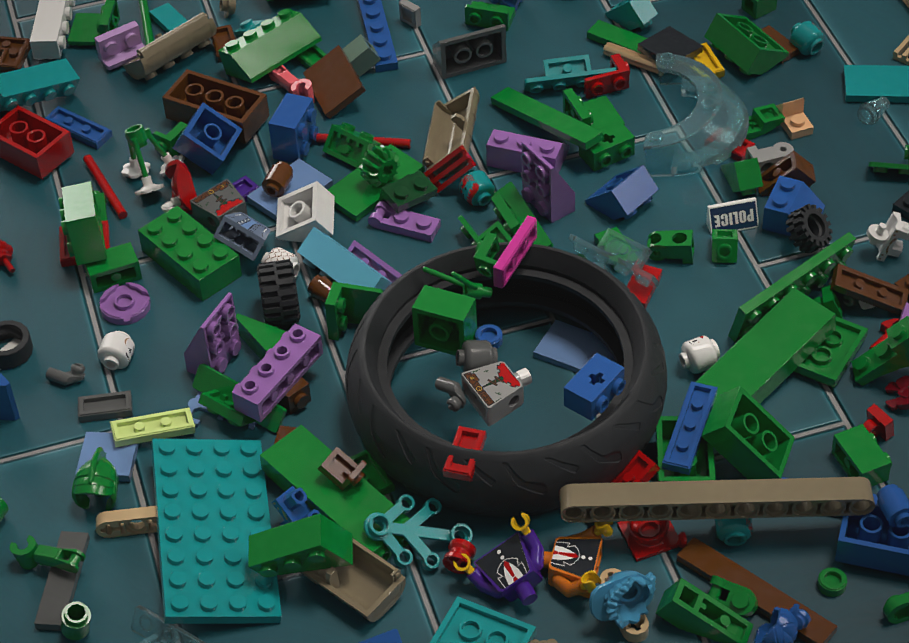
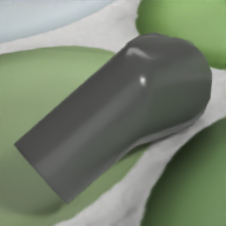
[46,363,85,386]

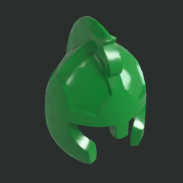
[72,447,118,511]

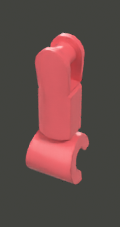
[268,65,315,103]

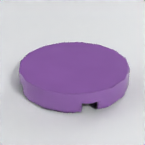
[99,282,151,325]

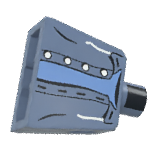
[213,212,270,261]

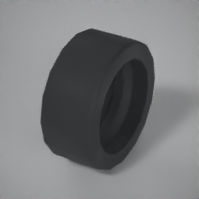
[0,320,33,369]

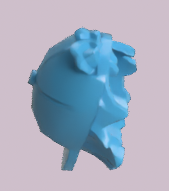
[589,570,656,629]

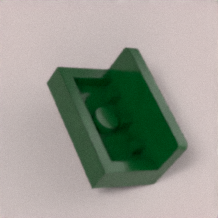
[379,170,438,213]

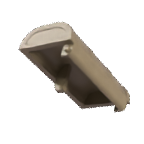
[123,12,217,81]
[422,87,480,177]
[300,539,406,622]

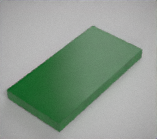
[328,144,425,222]

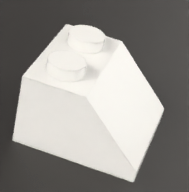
[276,181,335,242]

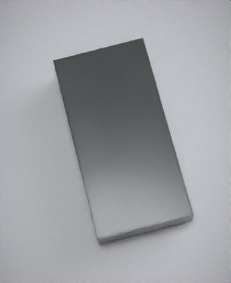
[78,390,133,423]

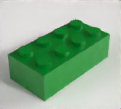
[138,206,242,301]

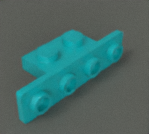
[523,54,617,93]

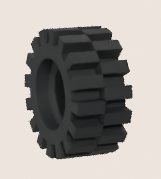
[786,204,833,253]

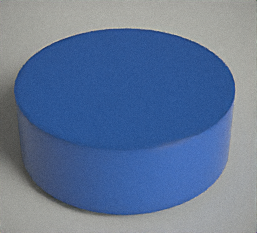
[475,324,503,349]

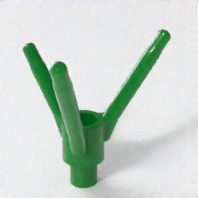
[423,267,492,300]

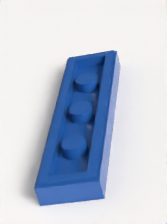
[662,381,718,475]

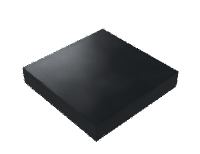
[637,26,703,70]

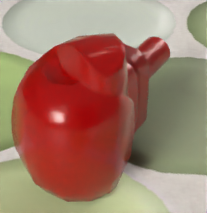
[0,239,16,273]

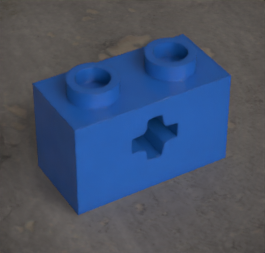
[564,353,626,421]

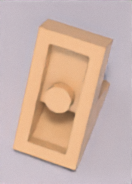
[776,98,814,140]

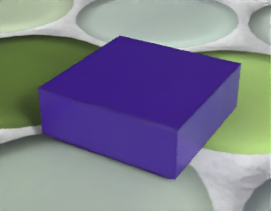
[232,175,259,202]

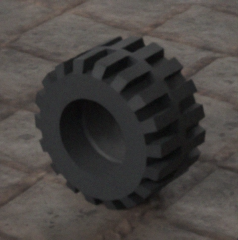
[257,259,301,326]

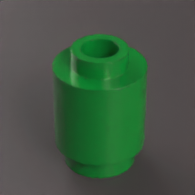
[61,602,91,640]

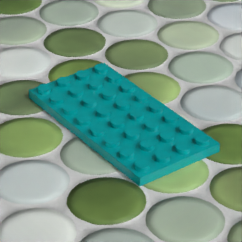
[151,438,282,624]

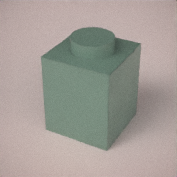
[343,34,381,76]

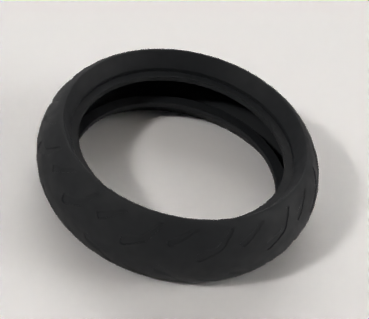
[345,242,667,517]

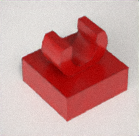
[863,404,894,441]

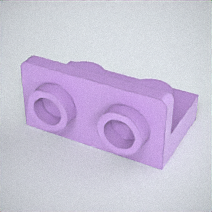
[94,21,145,70]

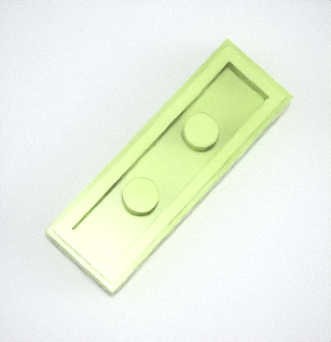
[110,407,195,447]

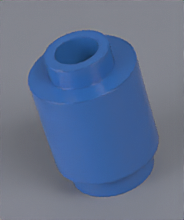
[877,484,909,528]

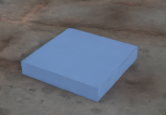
[75,432,139,482]

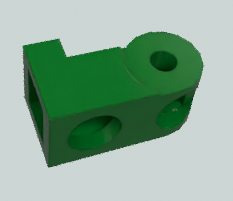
[646,230,695,264]

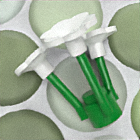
[121,124,185,196]

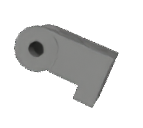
[745,142,794,174]

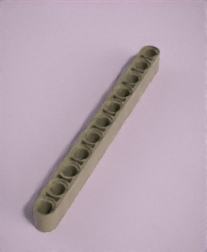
[559,477,875,523]

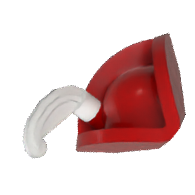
[161,159,197,214]

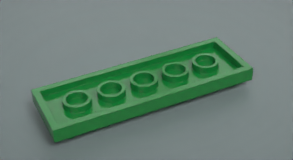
[728,232,856,343]

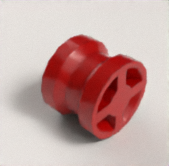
[442,538,476,574]

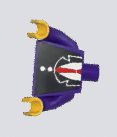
[453,513,544,606]

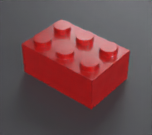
[0,105,74,179]

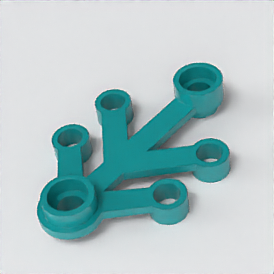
[364,494,473,571]

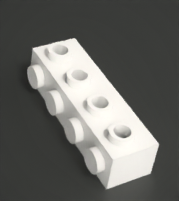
[30,0,75,59]

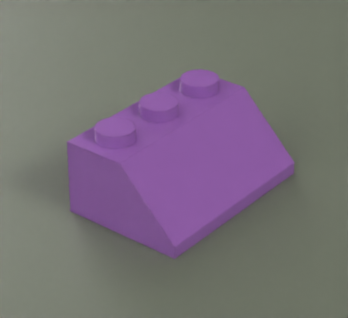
[486,129,570,173]

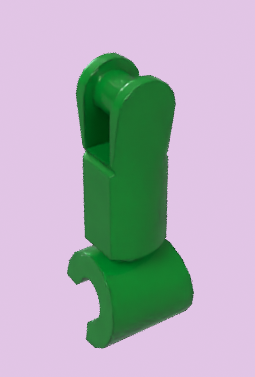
[10,535,86,574]

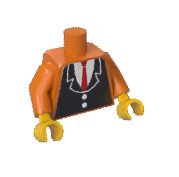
[543,522,613,598]

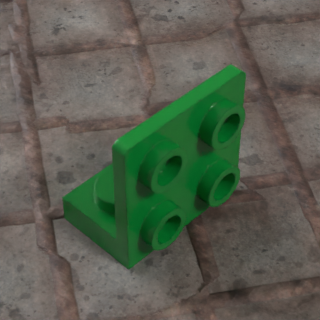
[68,0,120,46]
[563,88,625,129]
[325,282,383,341]

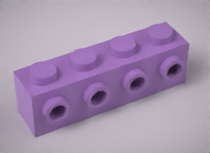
[232,324,323,422]

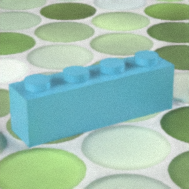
[297,227,392,291]

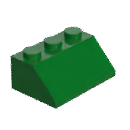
[704,13,789,76]

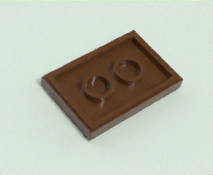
[303,45,366,119]

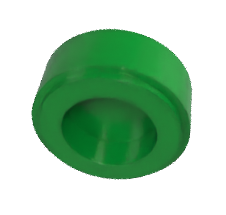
[817,568,847,597]

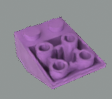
[521,140,575,223]
[184,292,241,375]

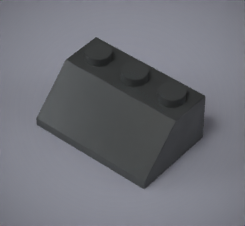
[432,24,507,79]

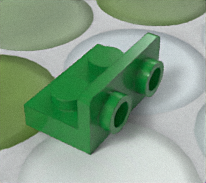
[464,1,516,31]
[322,122,381,168]

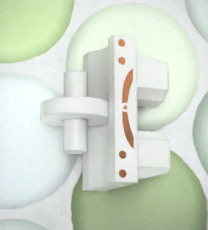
[867,211,909,262]

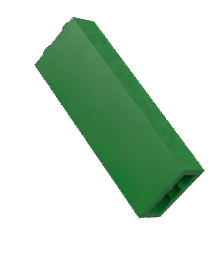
[696,288,836,405]
[260,425,410,561]

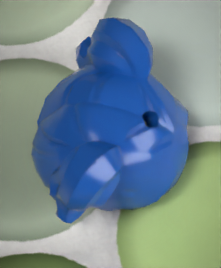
[753,604,812,643]

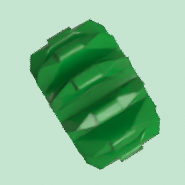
[359,145,401,187]

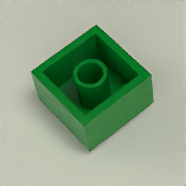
[412,285,477,356]

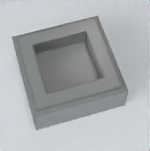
[399,0,421,28]

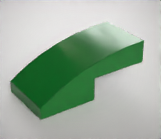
[730,103,785,140]

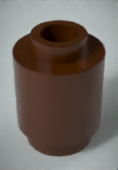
[262,162,293,197]

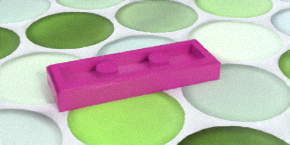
[493,216,537,289]

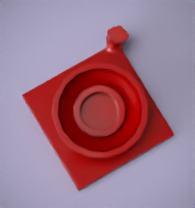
[617,520,687,562]

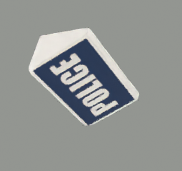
[706,197,759,235]

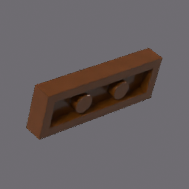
[831,263,908,316]

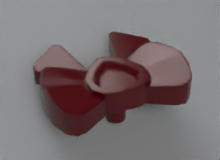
[885,376,909,411]

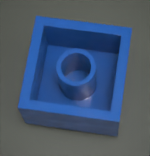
[268,93,319,163]
[173,103,242,175]

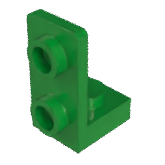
[868,145,909,175]

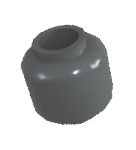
[456,340,498,372]

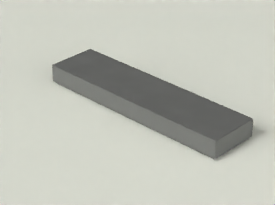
[34,531,90,631]

